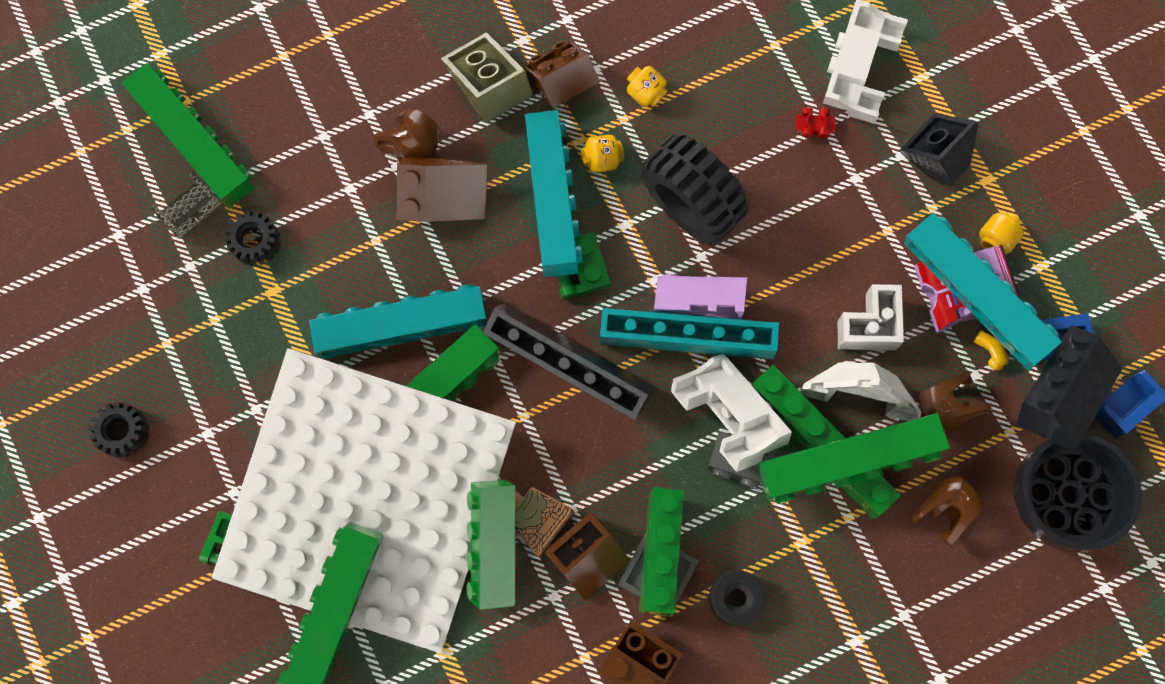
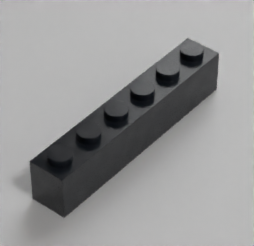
[483,303,655,420]

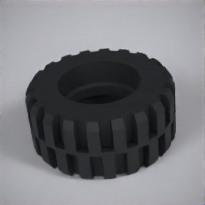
[640,134,749,245]

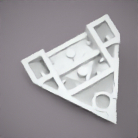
[800,361,921,421]

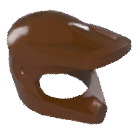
[373,108,441,159]
[918,370,992,431]
[911,475,985,547]

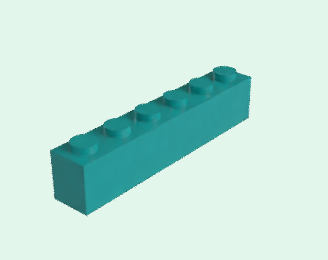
[525,110,583,278]
[904,212,1062,371]
[309,284,488,359]
[600,308,779,360]

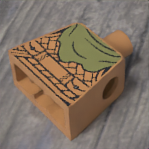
[515,488,575,559]

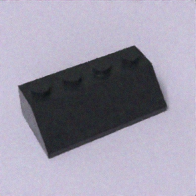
[1016,325,1122,451]

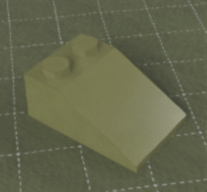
[441,32,533,123]

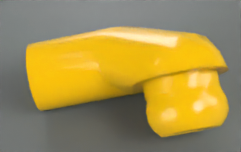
[973,330,1009,371]

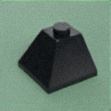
[900,113,978,185]

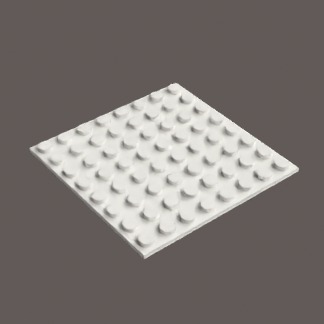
[212,348,516,653]

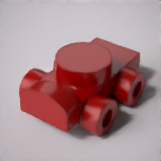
[795,108,835,139]

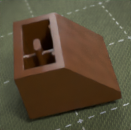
[522,41,600,108]
[545,512,630,601]
[597,620,683,684]

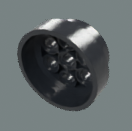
[1014,433,1142,552]

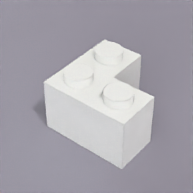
[837,285,904,350]

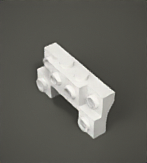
[823,0,908,124]
[671,353,792,472]

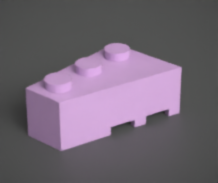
[654,274,747,320]

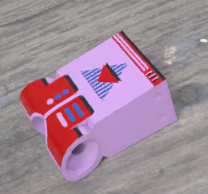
[914,245,1021,334]

